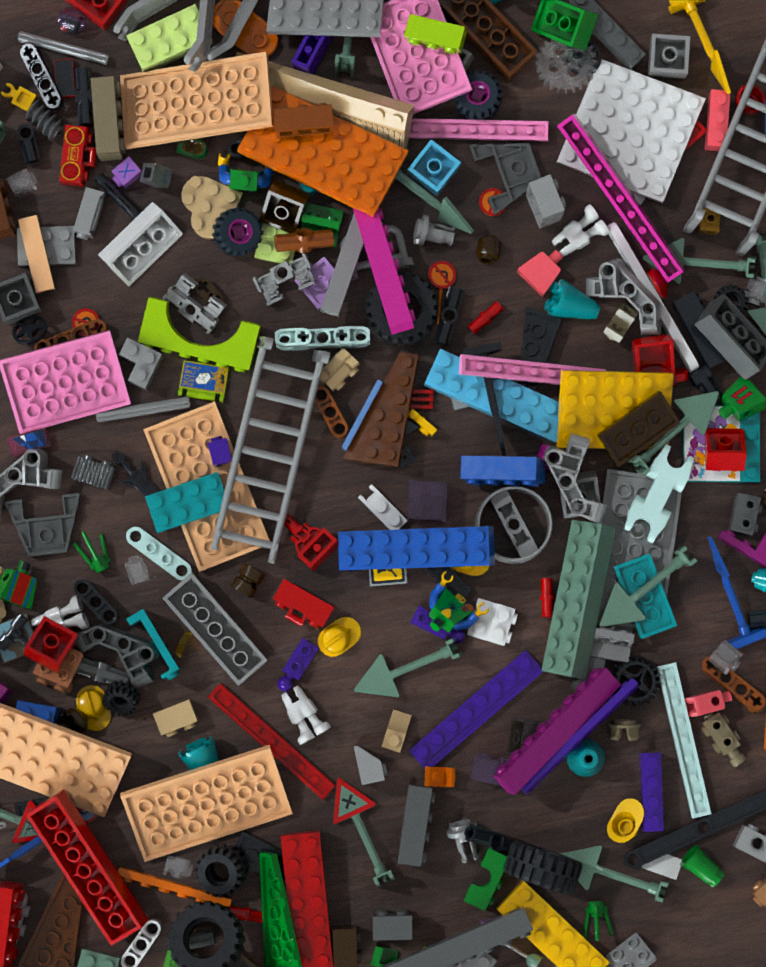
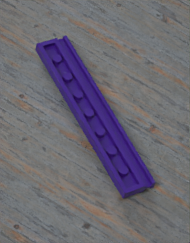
[409,650,543,769]
[521,678,638,795]

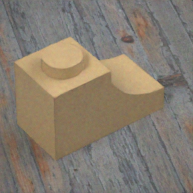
[381,709,412,753]

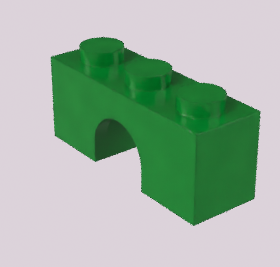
[463,848,507,911]

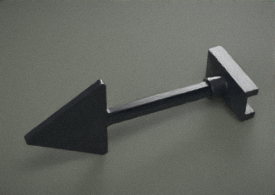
[462,342,506,456]

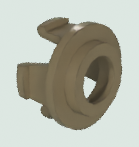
[609,719,641,741]

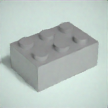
[526,174,566,229]

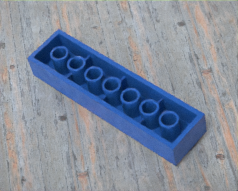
[338,526,495,570]

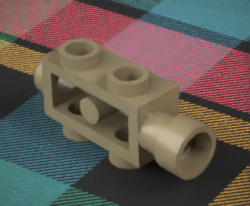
[701,712,746,767]

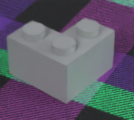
[119,338,164,391]

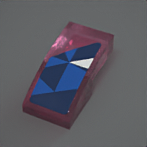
[6,428,51,457]

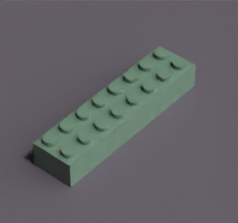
[541,520,616,680]

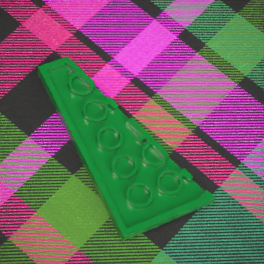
[259,852,302,967]

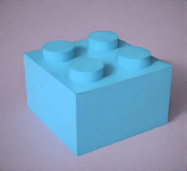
[407,140,461,196]

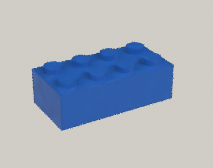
[460,456,546,487]

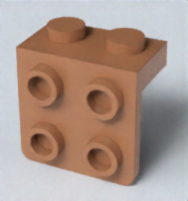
[33,649,83,694]

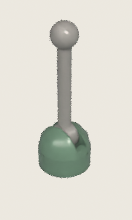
[500,944,542,967]

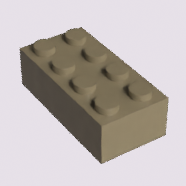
[91,76,126,161]

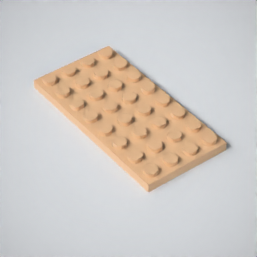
[120,52,274,149]
[143,401,270,572]
[0,703,132,817]
[120,745,293,862]

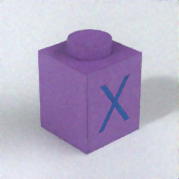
[112,157,141,189]

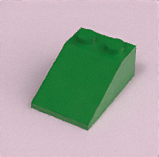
[531,0,599,51]

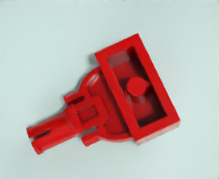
[284,513,338,572]

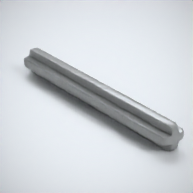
[18,31,109,65]
[96,397,190,422]

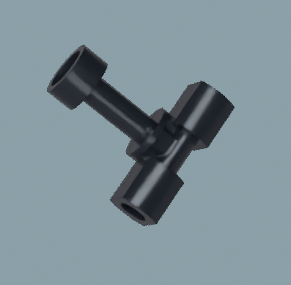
[0,613,29,651]

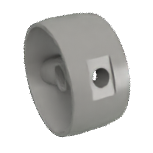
[475,486,553,564]

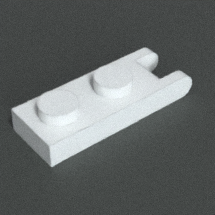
[358,484,408,530]

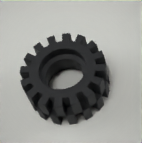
[713,284,749,314]
[103,680,141,717]

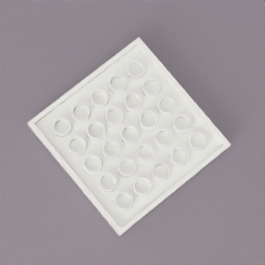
[557,59,706,204]

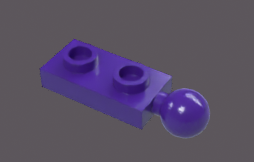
[410,606,465,643]
[277,638,319,692]

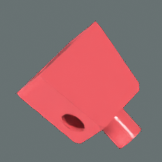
[517,250,563,297]
[684,690,732,717]

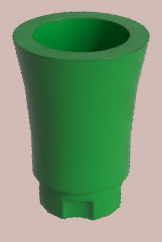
[680,845,725,887]

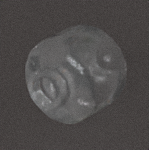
[744,276,766,306]

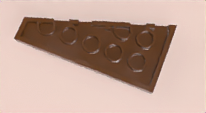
[343,352,420,467]
[17,873,82,967]

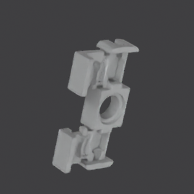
[253,253,316,306]
[163,273,227,334]

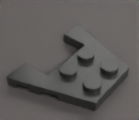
[469,143,541,215]
[5,493,80,557]

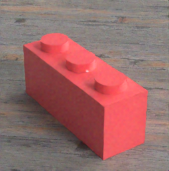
[704,89,730,151]

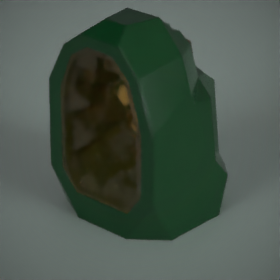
[176,138,208,159]

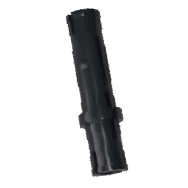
[94,173,142,220]

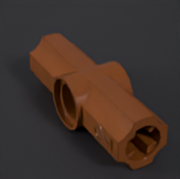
[274,228,334,253]

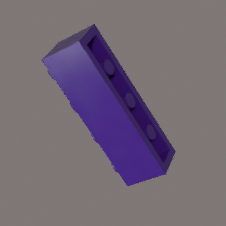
[291,35,334,75]
[639,752,664,832]

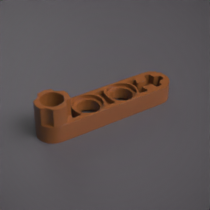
[34,319,108,350]
[702,656,766,713]

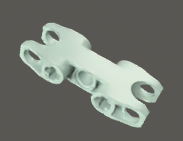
[275,326,370,350]
[623,444,694,543]

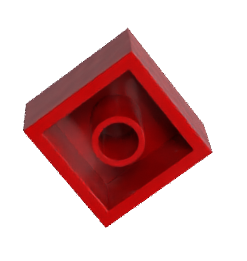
[24,616,78,674]

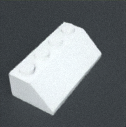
[98,202,183,287]

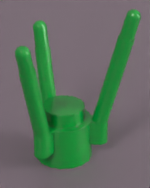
[73,531,111,574]
[582,901,614,941]

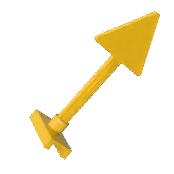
[668,0,731,94]

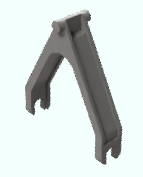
[114,0,215,72]
[205,0,258,61]

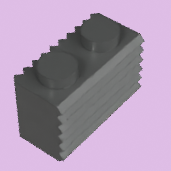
[71,454,116,491]

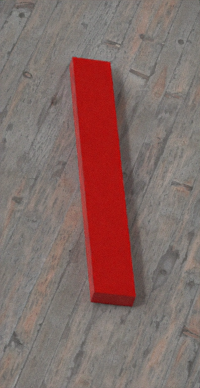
[208,683,336,800]

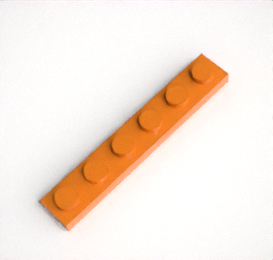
[118,866,233,907]

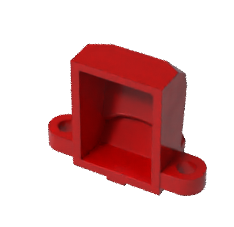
[632,335,689,386]

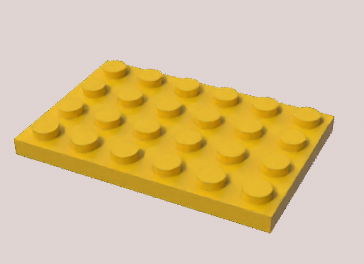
[556,370,673,450]

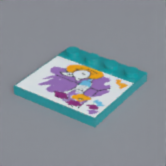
[682,406,760,483]

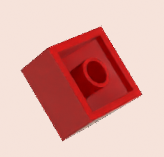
[705,428,747,471]

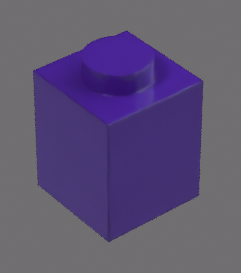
[208,436,232,467]

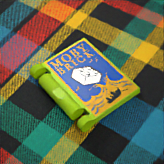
[178,360,229,403]

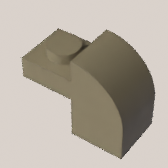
[603,302,639,343]

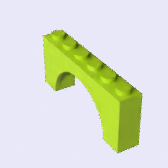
[138,296,262,373]

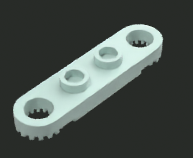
[126,527,192,580]

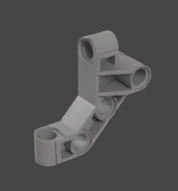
[586,258,662,335]
[544,433,608,523]
[0,449,62,520]

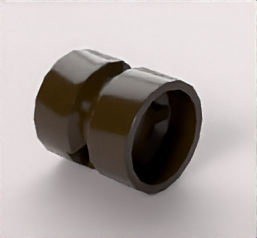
[230,563,266,598]

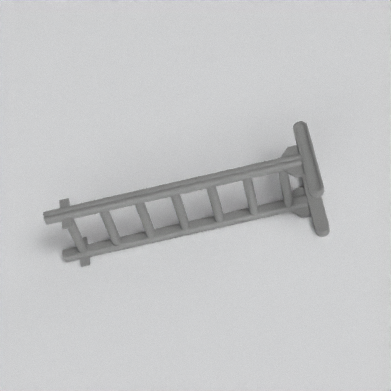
[683,39,766,257]
[210,336,330,564]

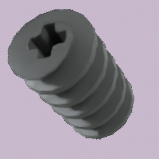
[25,99,68,141]

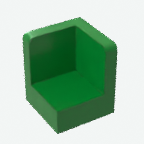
[370,944,398,967]

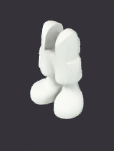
[551,204,610,257]
[31,595,90,630]
[281,685,331,745]

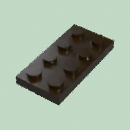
[597,391,680,467]

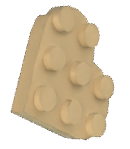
[181,176,243,240]

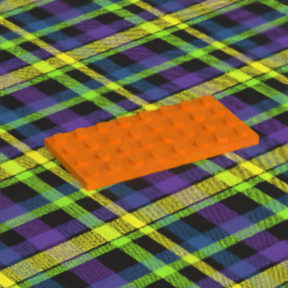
[237,86,409,218]

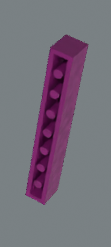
[493,667,621,795]

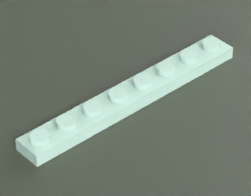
[657,662,711,818]

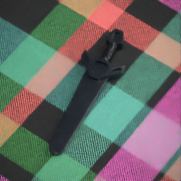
[111,451,183,532]

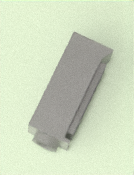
[73,187,106,240]

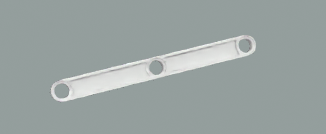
[607,222,699,372]

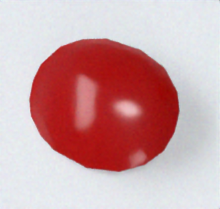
[646,268,668,299]

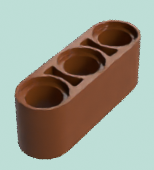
[314,386,348,439]

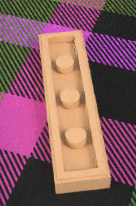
[18,215,55,294]

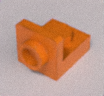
[424,766,456,788]

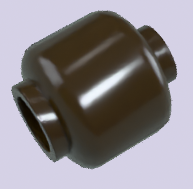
[475,235,502,264]

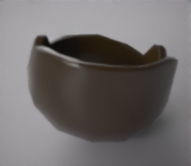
[58,708,88,734]

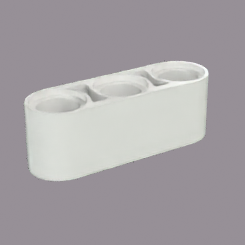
[121,918,162,967]

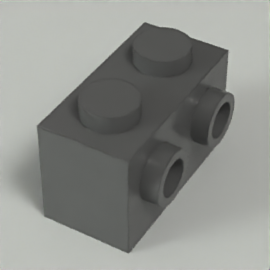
[728,493,763,536]

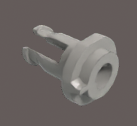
[413,215,455,246]
[447,819,480,863]

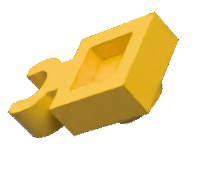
[1,83,37,112]
[409,409,437,437]

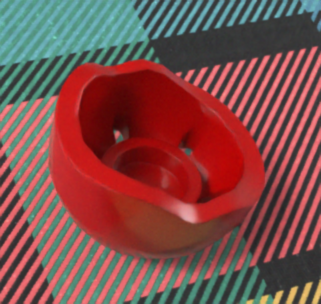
[735,84,766,115]

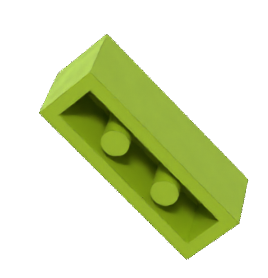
[404,14,467,54]

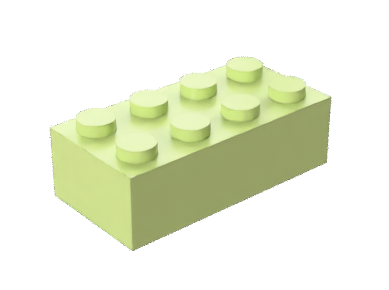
[126,4,213,72]

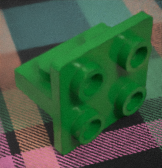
[301,203,343,248]

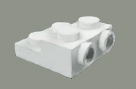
[467,598,518,646]

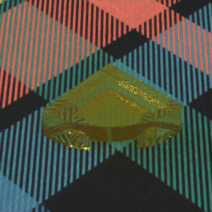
[175,631,193,658]

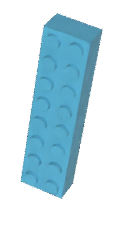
[424,349,563,449]

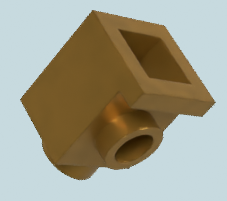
[698,208,721,235]

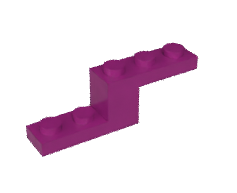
[716,530,766,568]

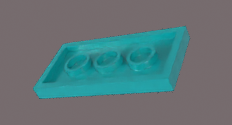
[145,472,225,533]
[613,553,677,639]

